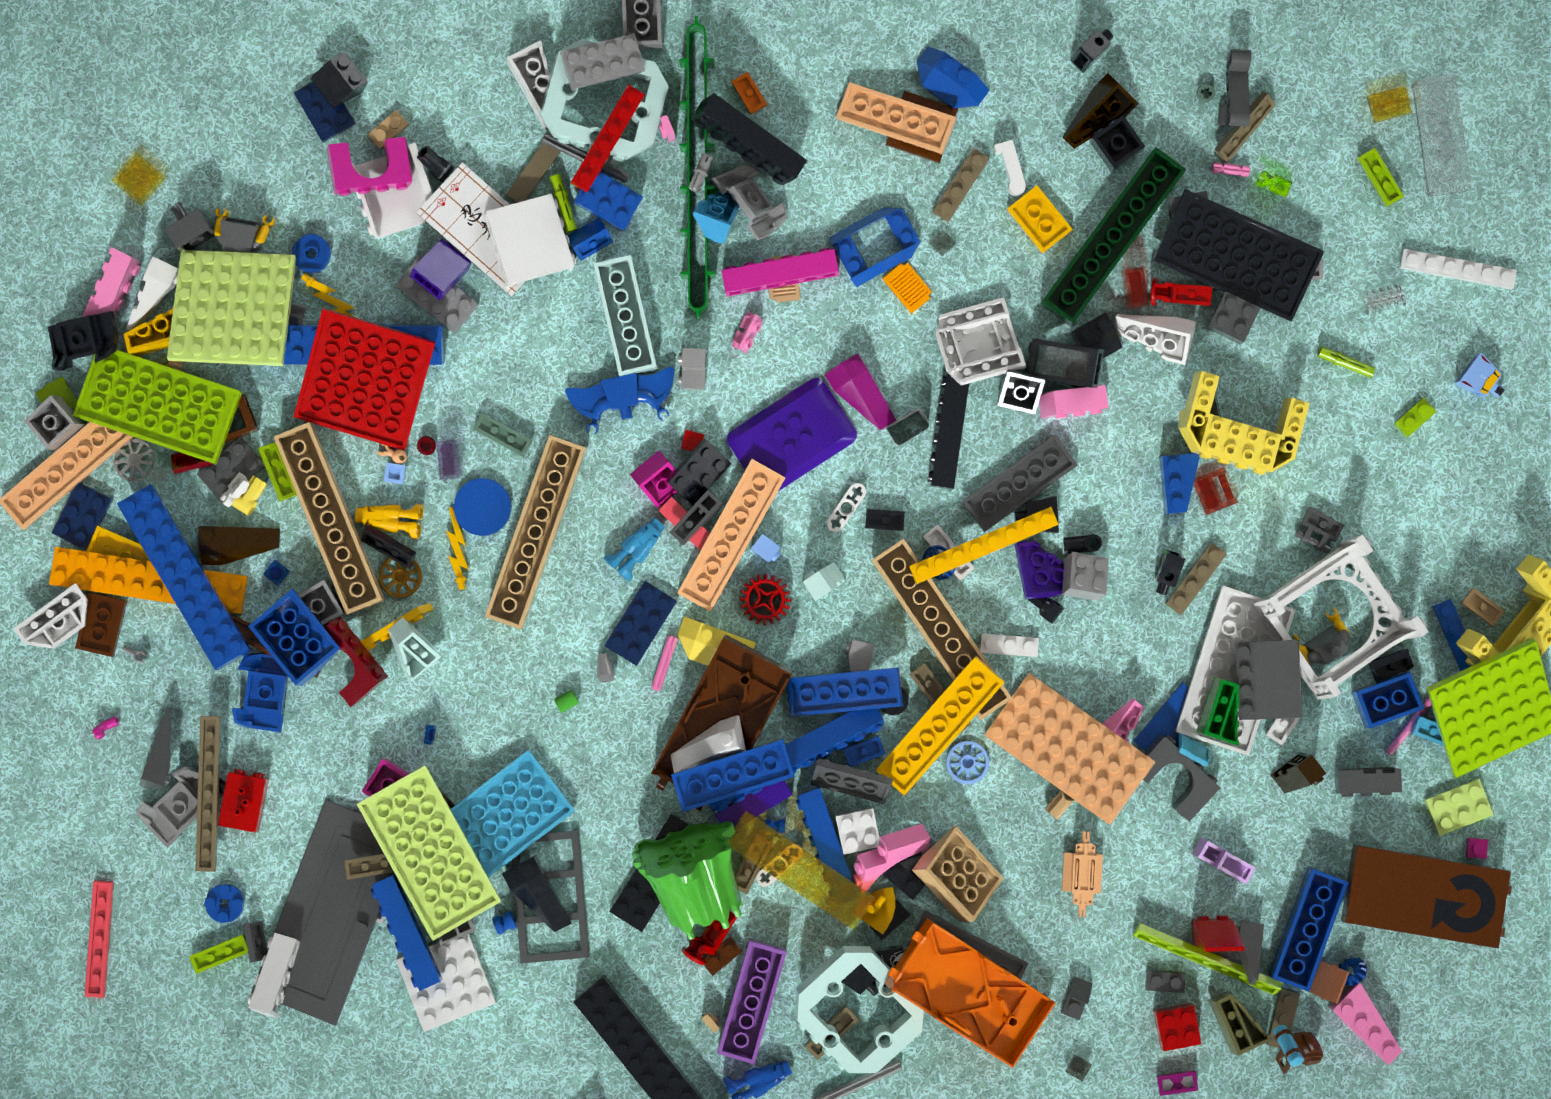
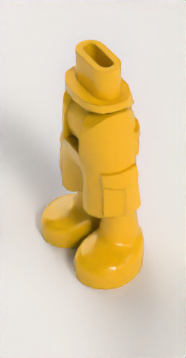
[355,504,424,540]

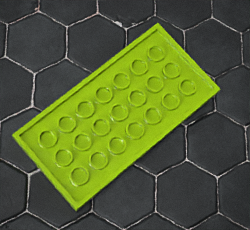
[72,350,243,465]

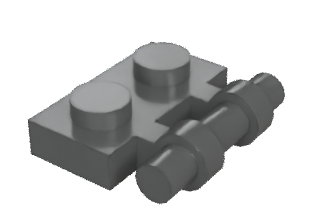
[1294,507,1345,554]

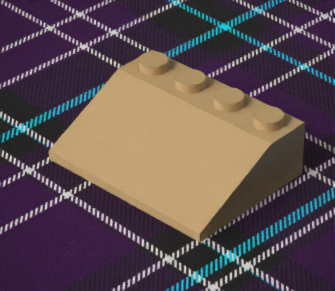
[912,826,1003,922]

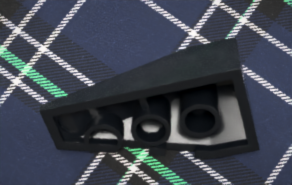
[501,855,572,932]

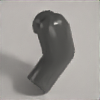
[1217,103,1228,126]

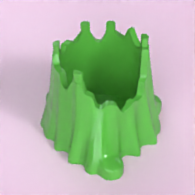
[632,821,743,940]

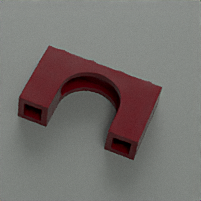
[324,616,388,708]

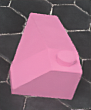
[1102,698,1144,743]

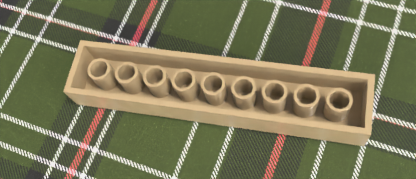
[274,422,385,615]
[485,435,587,630]
[871,539,1013,720]

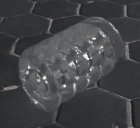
[1362,283,1406,315]

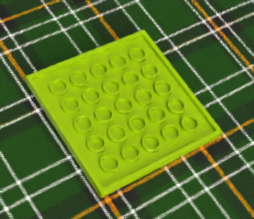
[1426,638,1551,778]

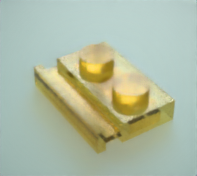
[1367,86,1412,124]

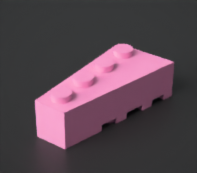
[1329,983,1402,1065]

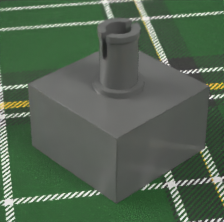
[165,202,215,251]

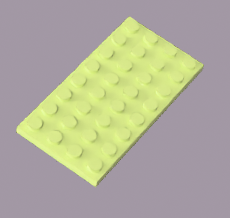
[357,765,501,941]

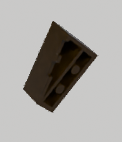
[1270,752,1326,794]

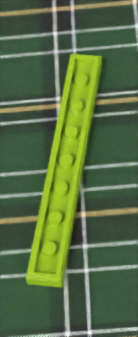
[1133,923,1283,995]

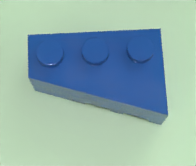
[1159,453,1200,515]

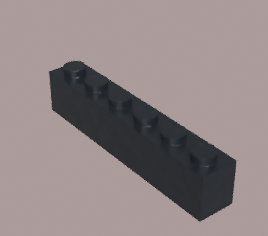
[927,372,969,490]

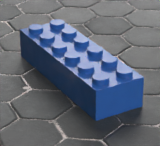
[1268,867,1349,992]

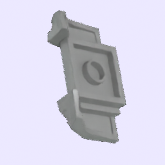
[712,163,787,241]
[137,766,222,848]

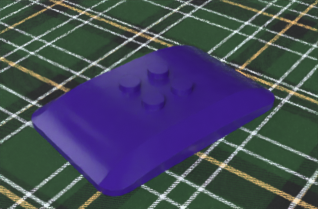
[727,378,857,492]

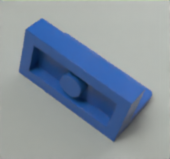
[568,218,613,261]

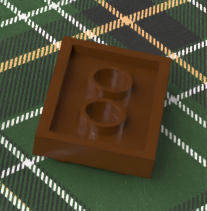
[75,592,127,657]

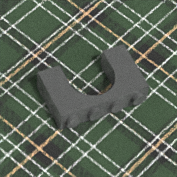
[1143,734,1220,822]

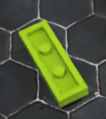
[1357,148,1404,207]
[258,442,297,502]
[189,934,248,974]

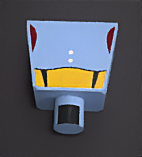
[1454,353,1505,398]

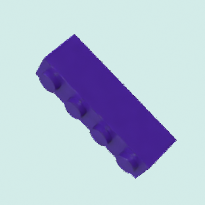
[715,780,793,830]

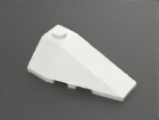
[126,256,179,331]
[1114,314,1196,365]
[671,715,746,773]

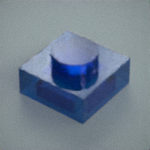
[263,559,291,586]

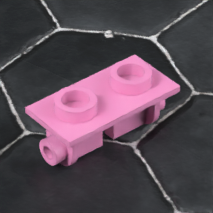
[732,312,763,354]

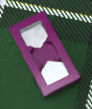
[1156,1070,1198,1096]

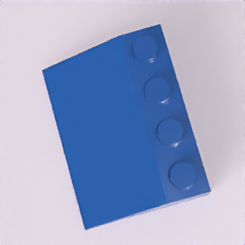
[248,589,341,686]

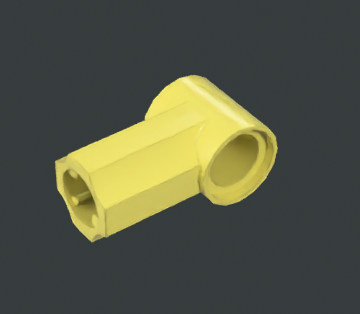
[232,475,268,516]

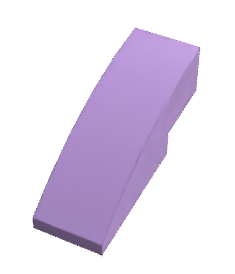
[1192,837,1255,885]

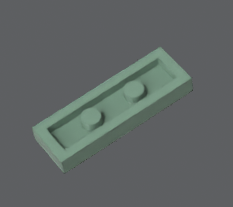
[473,413,533,457]

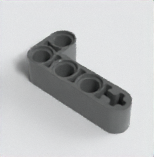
[1226,49,1251,127]

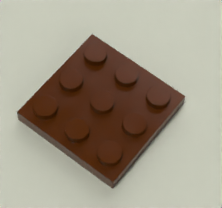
[886,91,958,164]

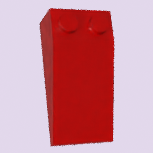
[1192,915,1245,952]

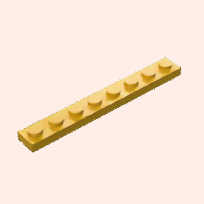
[909,507,1059,584]

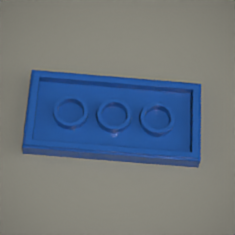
[1133,682,1189,751]

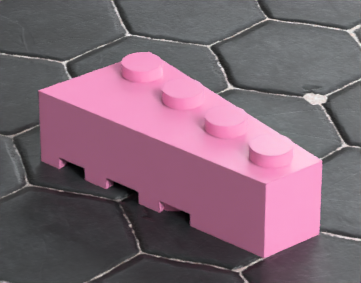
[82,247,141,317]

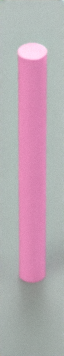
[1386,696,1432,756]

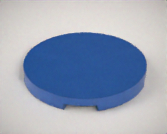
[454,478,512,536]

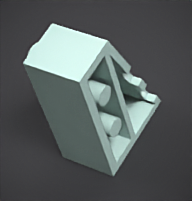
[802,562,846,602]

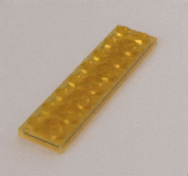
[729,811,875,930]

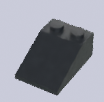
[883,839,935,900]

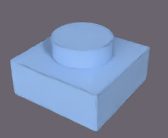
[384,462,406,484]

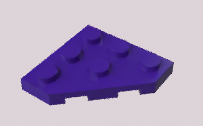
[1014,541,1064,600]

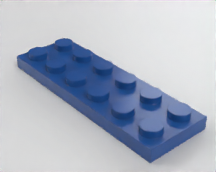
[787,667,903,717]
[671,739,795,812]

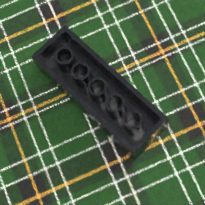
[691,93,807,185]

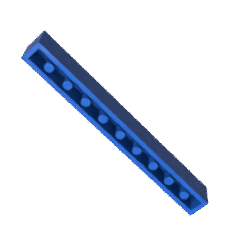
[708,709,884,812]

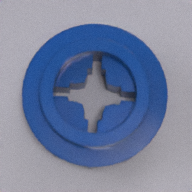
[1339,956,1367,986]

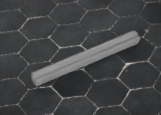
[813,1059,902,1099]

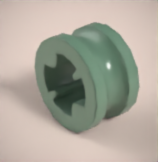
[1196,84,1215,103]

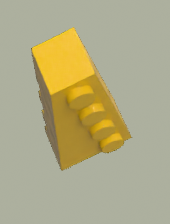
[124,307,173,357]

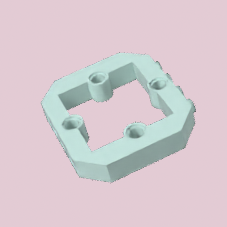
[540,39,669,161]
[795,946,923,1073]

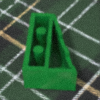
[1196,677,1239,746]

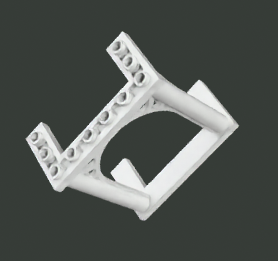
[1253,535,1429,700]

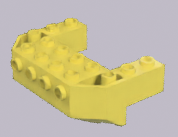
[1178,371,1310,475]
[1456,554,1551,666]

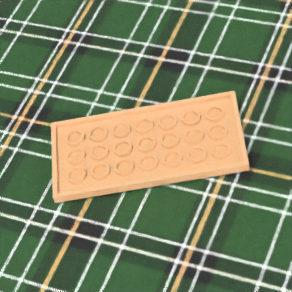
[984,673,1155,825]

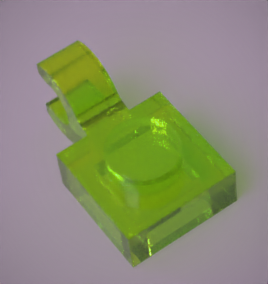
[1256,171,1292,197]

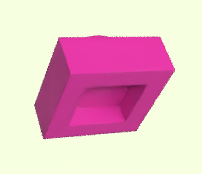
[1466,838,1488,859]

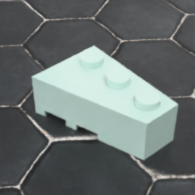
[388,617,441,682]

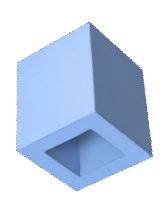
[751,533,781,563]

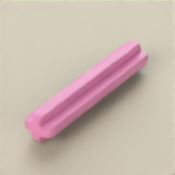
[651,635,678,691]

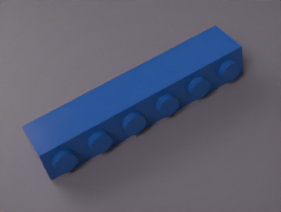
[796,787,859,905]
[371,874,443,991]

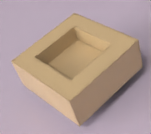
[701,1011,720,1033]

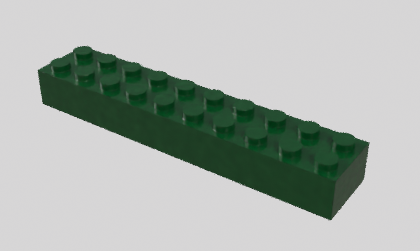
[1040,147,1187,326]

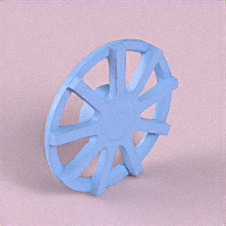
[946,741,989,784]

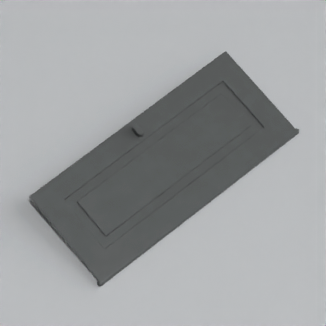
[251,798,395,1026]

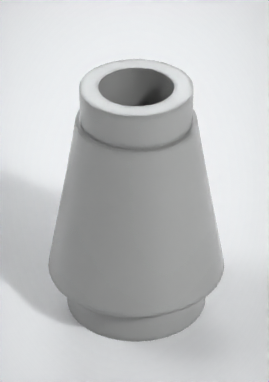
[597,653,616,683]

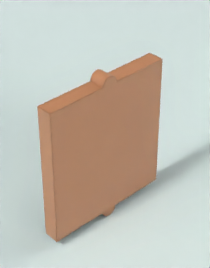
[1309,961,1349,1004]

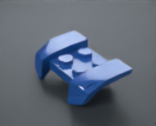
[232,653,288,733]

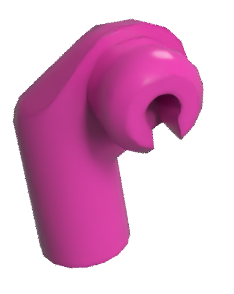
[92,716,119,739]

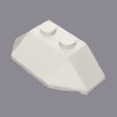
[14,583,88,649]

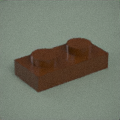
[704,936,742,976]

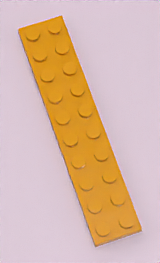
[49,547,248,614]

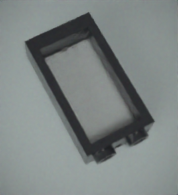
[1025,338,1104,388]

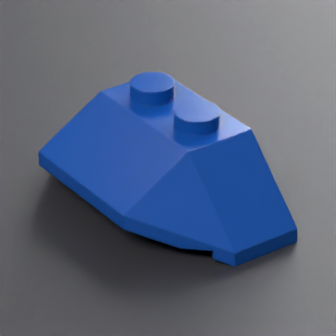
[916,47,990,108]

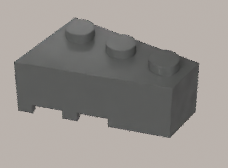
[1334,767,1402,797]

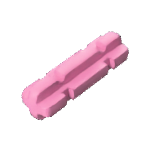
[1212,162,1250,177]

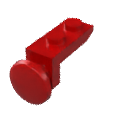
[1150,277,1213,306]
[681,911,738,965]

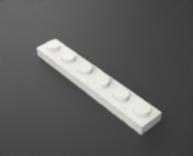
[1399,249,1517,289]

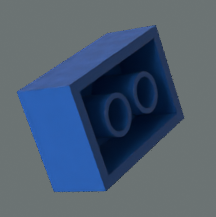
[572,172,643,231]
[1351,672,1424,729]

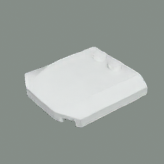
[936,297,1026,385]

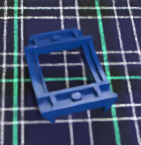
[829,207,921,287]

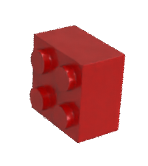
[1153,1003,1202,1052]

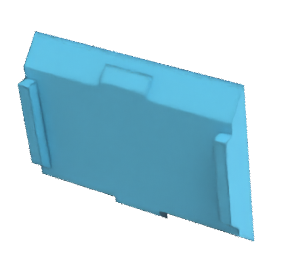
[1179,733,1210,767]

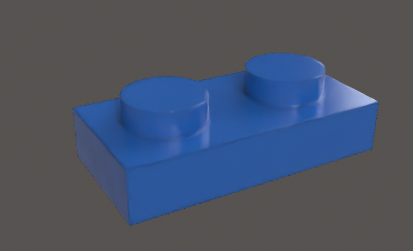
[843,736,886,767]

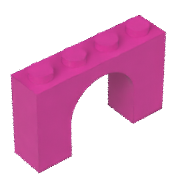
[327,137,412,196]

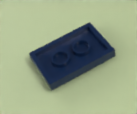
[294,82,356,143]
[51,483,113,550]

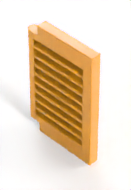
[882,263,932,314]

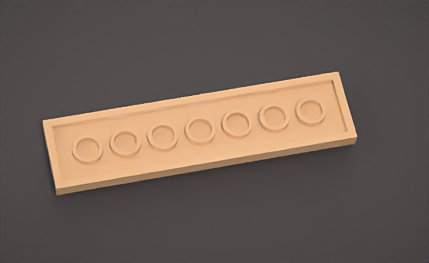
[0,422,133,530]
[677,459,786,612]

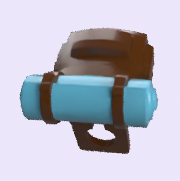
[1273,1025,1324,1074]

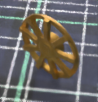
[379,558,422,598]

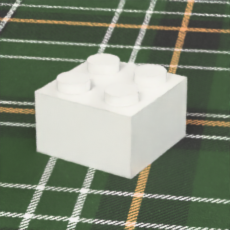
[835,807,880,854]

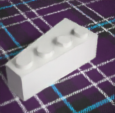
[507,40,550,130]

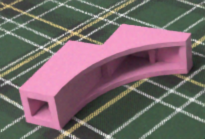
[852,824,931,893]

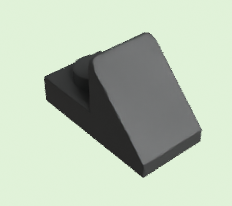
[1061,976,1093,1020]

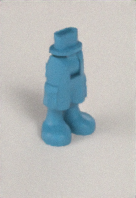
[603,517,666,582]

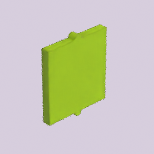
[35,376,77,409]

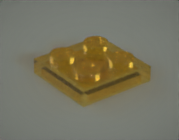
[112,152,167,207]

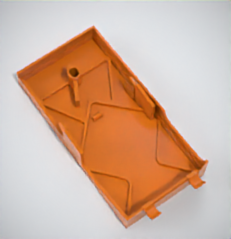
[884,918,1056,1068]

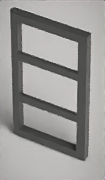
[512,829,590,964]

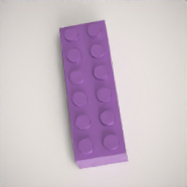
[717,939,787,1064]

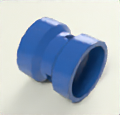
[766,819,785,839]
[492,910,517,935]

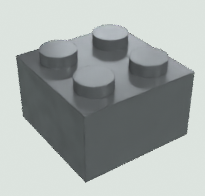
[1206,291,1260,345]

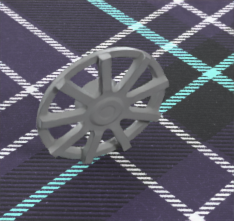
[113,439,155,482]

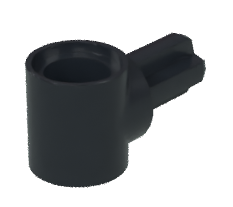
[1027,598,1065,624]

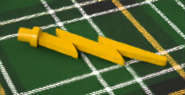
[301,273,355,317]
[446,507,469,590]

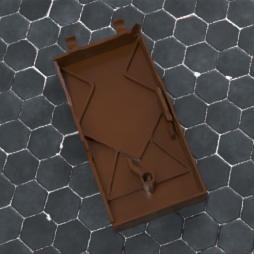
[651,634,794,812]

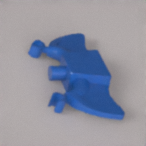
[565,367,674,434]

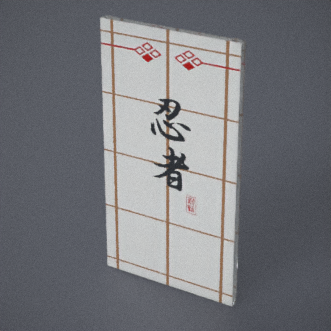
[416,162,526,297]

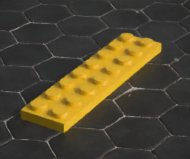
[875,656,1005,796]

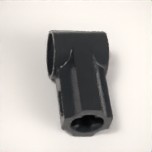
[417,146,455,183]
[1063,534,1102,554]

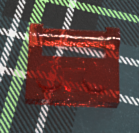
[1193,467,1238,515]

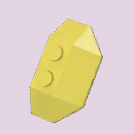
[678,616,756,666]

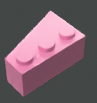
[1039,385,1109,419]

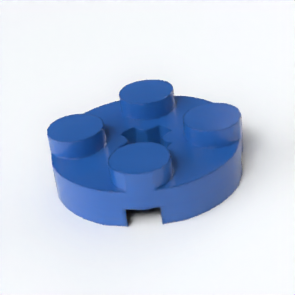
[292,234,331,273]
[204,884,244,923]

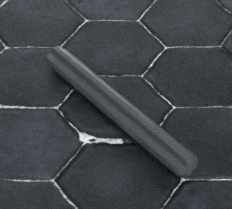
[542,133,630,183]

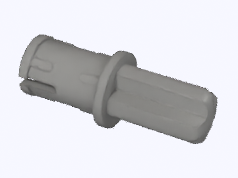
[689,153,713,192]

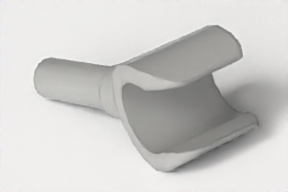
[122,646,149,664]

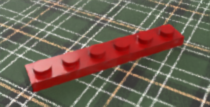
[570,84,645,193]

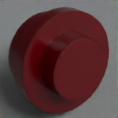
[417,436,436,455]

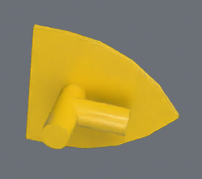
[852,887,896,935]

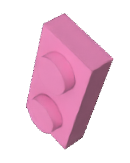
[658,115,676,142]

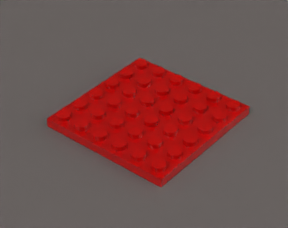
[294,308,436,451]

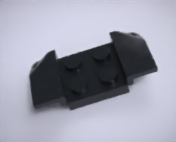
[48,311,118,371]

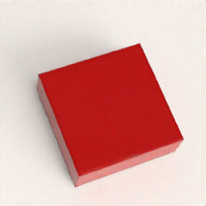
[681,430,704,451]

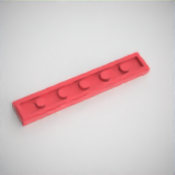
[84,880,114,998]

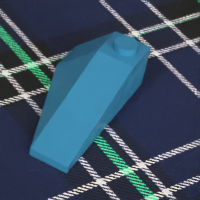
[693,189,740,244]

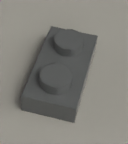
[243,921,267,963]
[1145,970,1186,993]

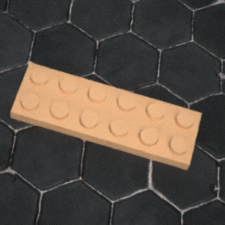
[836,82,956,154]

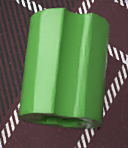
[554,689,579,713]

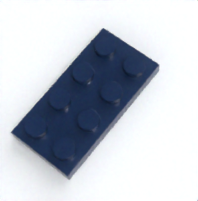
[604,581,677,666]

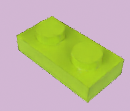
[1394,398,1436,438]

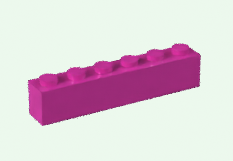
[721,248,839,297]

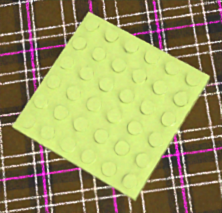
[167,250,296,366]

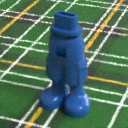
[722,1060,793,1099]

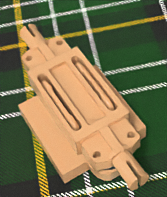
[1061,831,1103,917]

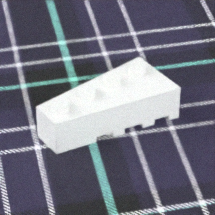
[248,933,300,1019]

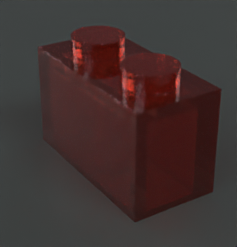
[1121,267,1149,310]

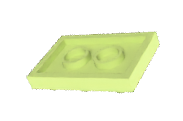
[1424,779,1494,836]

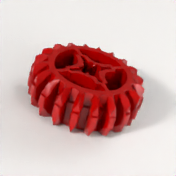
[739,573,791,625]

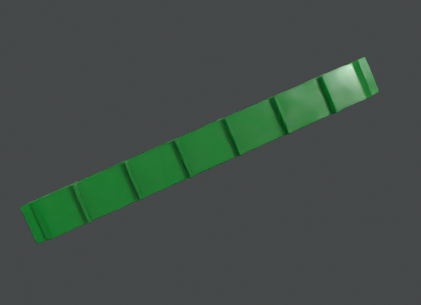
[679,16,716,321]

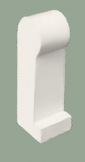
[993,140,1026,197]

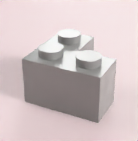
[678,348,707,391]

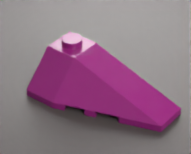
[825,353,897,430]

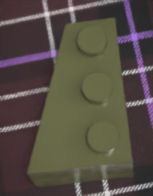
[1208,992,1273,1056]

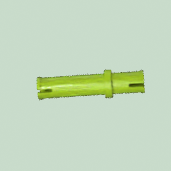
[549,174,578,232]
[1317,346,1375,378]

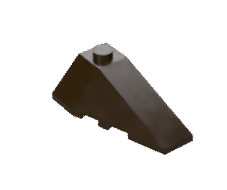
[1062,73,1139,149]
[198,526,280,566]

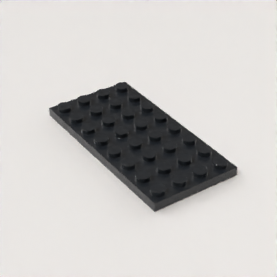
[1152,189,1325,322]

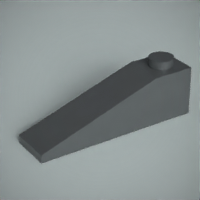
[139,707,172,789]

